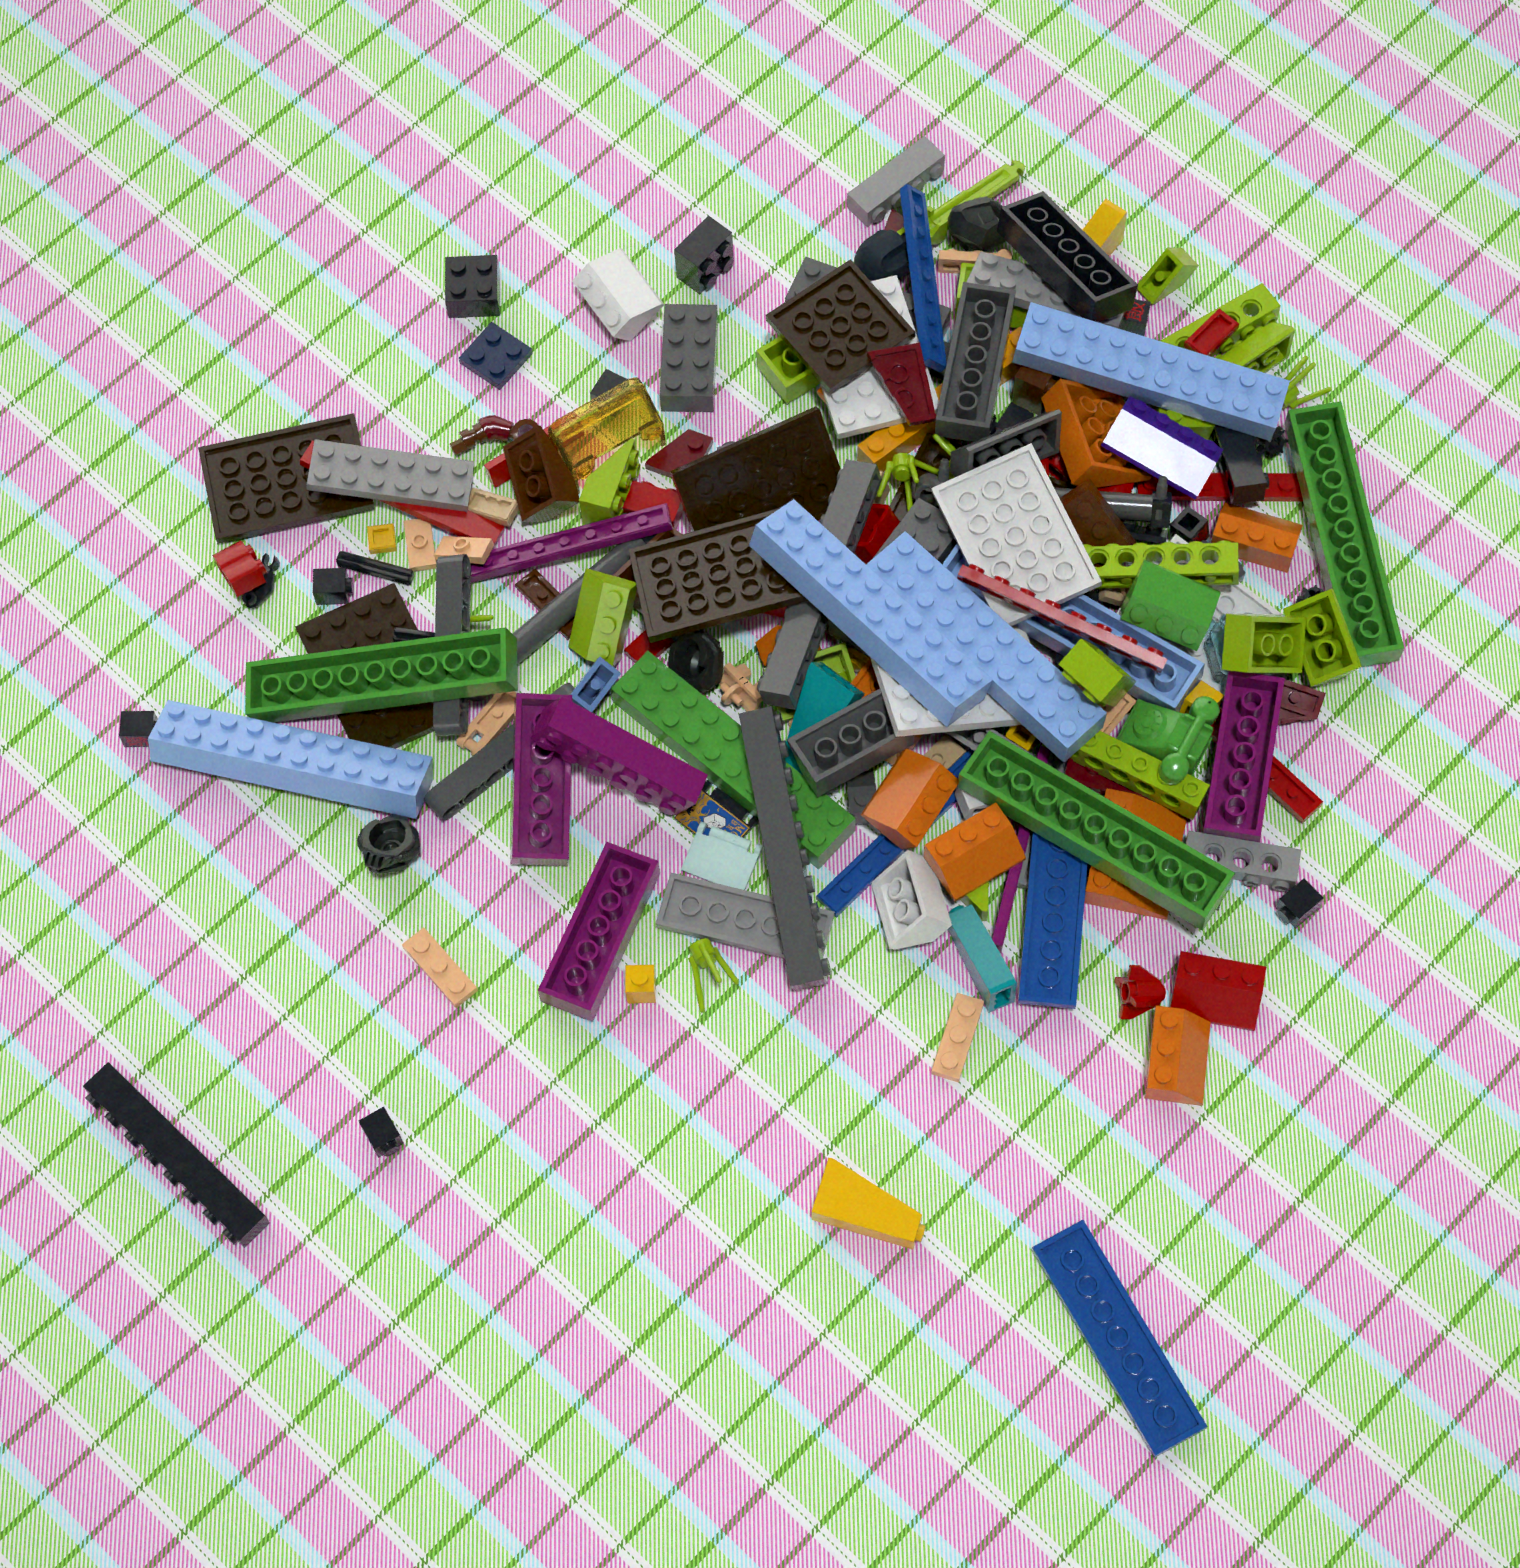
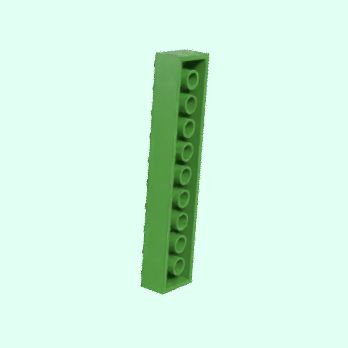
[1284,401,1404,667]
[245,627,518,722]
[611,651,856,870]
[958,731,1235,931]

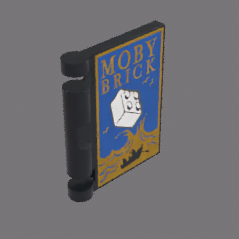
[674,780,759,838]

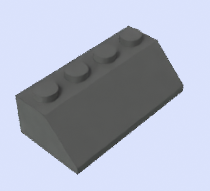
[950,409,1062,477]
[787,689,914,797]

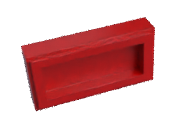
[1183,308,1239,356]

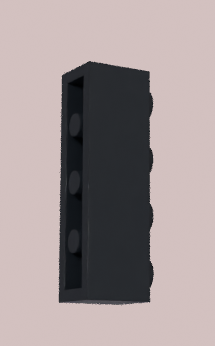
[1210,424,1269,505]

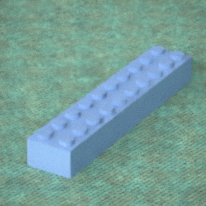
[1012,302,1290,441]
[749,499,992,727]
[866,531,1107,762]
[942,544,1204,712]
[148,700,433,819]

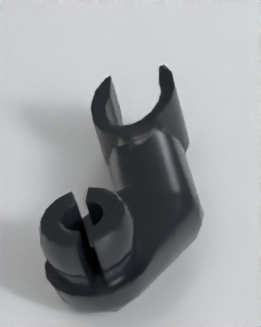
[242,553,280,608]

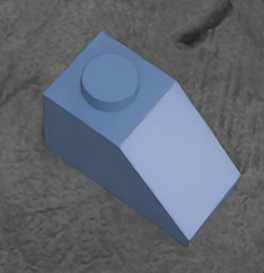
[570,657,621,712]

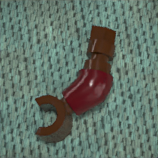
[449,415,539,455]

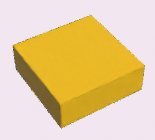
[367,523,397,554]

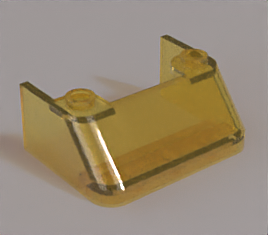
[548,377,666,494]

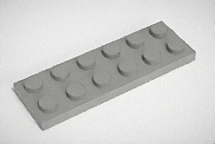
[967,251,1126,329]
[307,440,475,512]
[655,873,835,959]

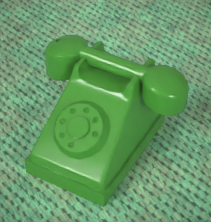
[1116,696,1220,785]

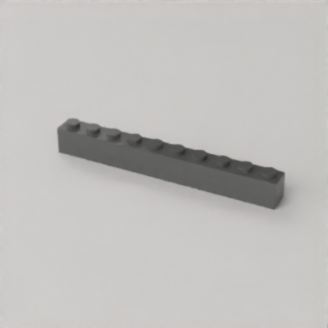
[757,459,882,710]
[739,706,831,991]

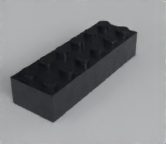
[997,191,1138,323]

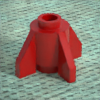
[1114,965,1166,1019]

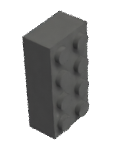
[659,304,718,412]

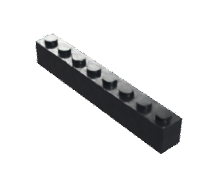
[83,1062,270,1248]

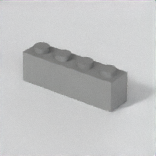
[847,136,945,227]

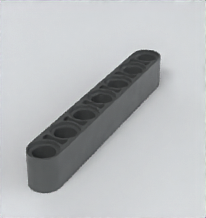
[433,554,471,737]
[424,683,574,821]

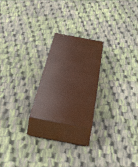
[515,569,575,640]

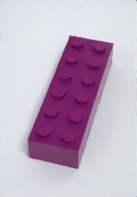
[1203,671,1285,842]
[510,693,572,866]
[530,696,708,815]
[538,841,660,1022]

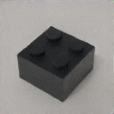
[674,215,734,294]
[445,255,500,318]

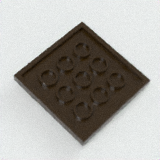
[766,259,916,394]

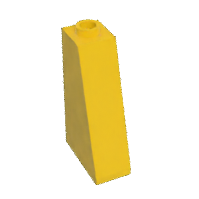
[1083,199,1127,256]
[811,1157,926,1250]

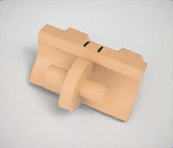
[719,663,763,712]

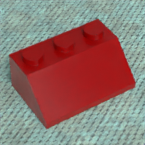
[1170,951,1267,1031]

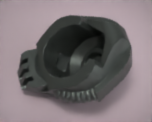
[948,196,1007,252]
[668,629,724,693]
[357,814,420,874]

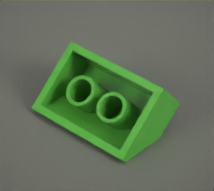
[1120,559,1221,651]

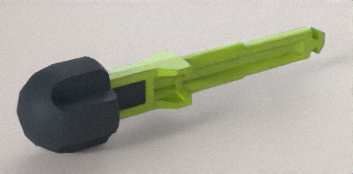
[854,160,1026,281]

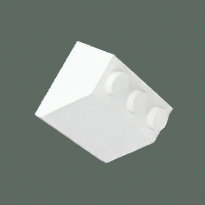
[572,248,664,341]
[871,850,952,950]

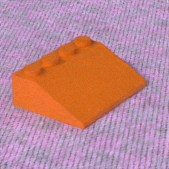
[1041,379,1152,488]
[1084,788,1187,920]

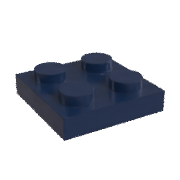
[458,322,533,390]

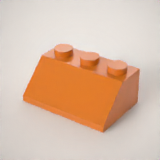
[1211,502,1303,573]
[861,748,959,849]
[924,803,1026,902]
[1144,1006,1211,1106]

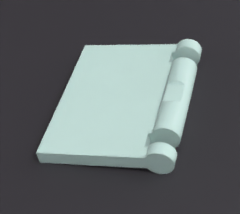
[681,821,763,890]

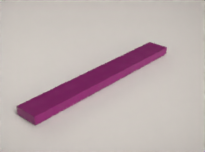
[470,503,673,583]
[992,742,1051,954]

